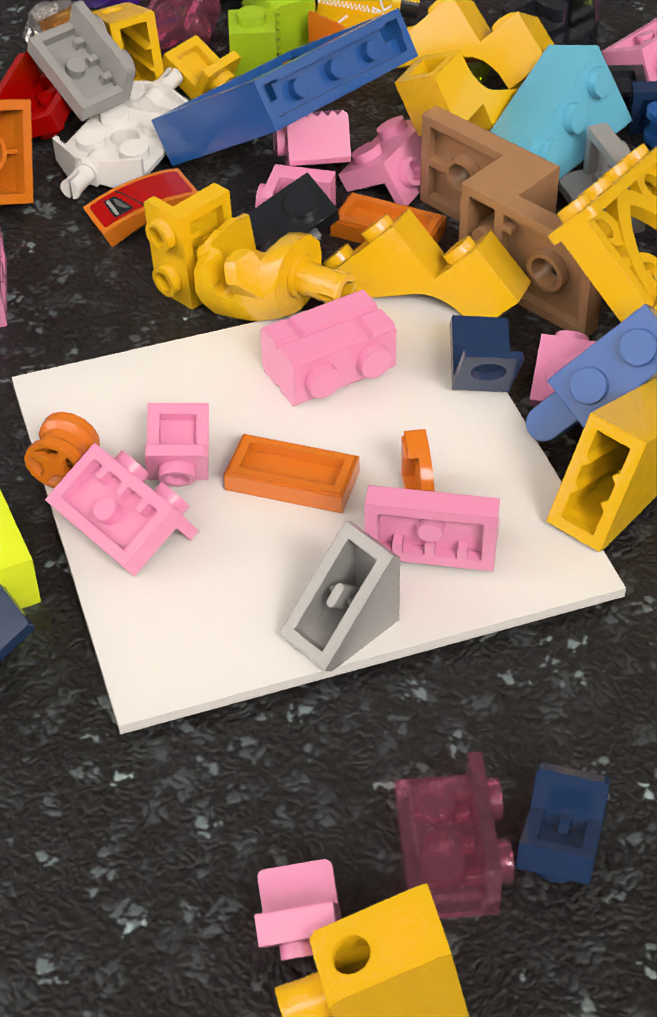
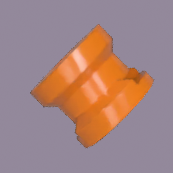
[24,412,100,488]

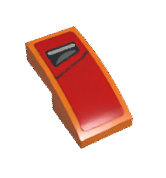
[83,168,198,247]

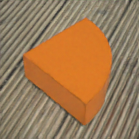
[401,429,435,492]

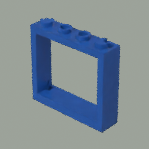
[151,8,418,166]

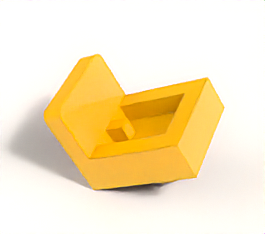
[162,35,241,99]

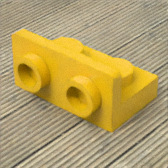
[144,183,232,310]

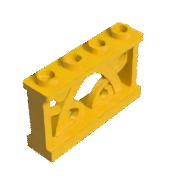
[547,143,657,322]

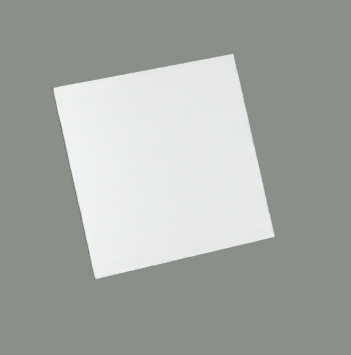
[12,294,626,734]

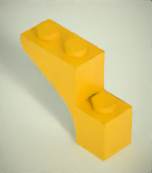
[397,0,554,89]
[394,49,518,136]
[322,209,531,317]

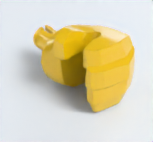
[194,213,356,321]

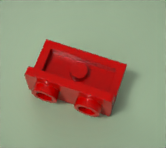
[0,52,72,139]

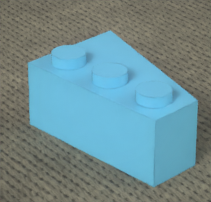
[490,45,632,180]

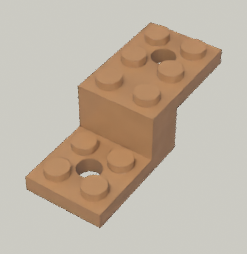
[420,106,601,337]

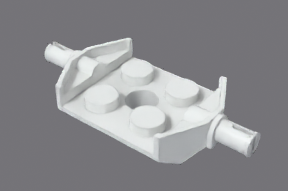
[52,67,188,199]

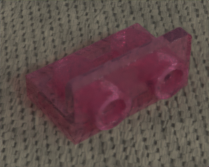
[147,0,221,49]
[394,751,514,919]

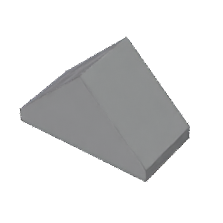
[279,520,400,672]

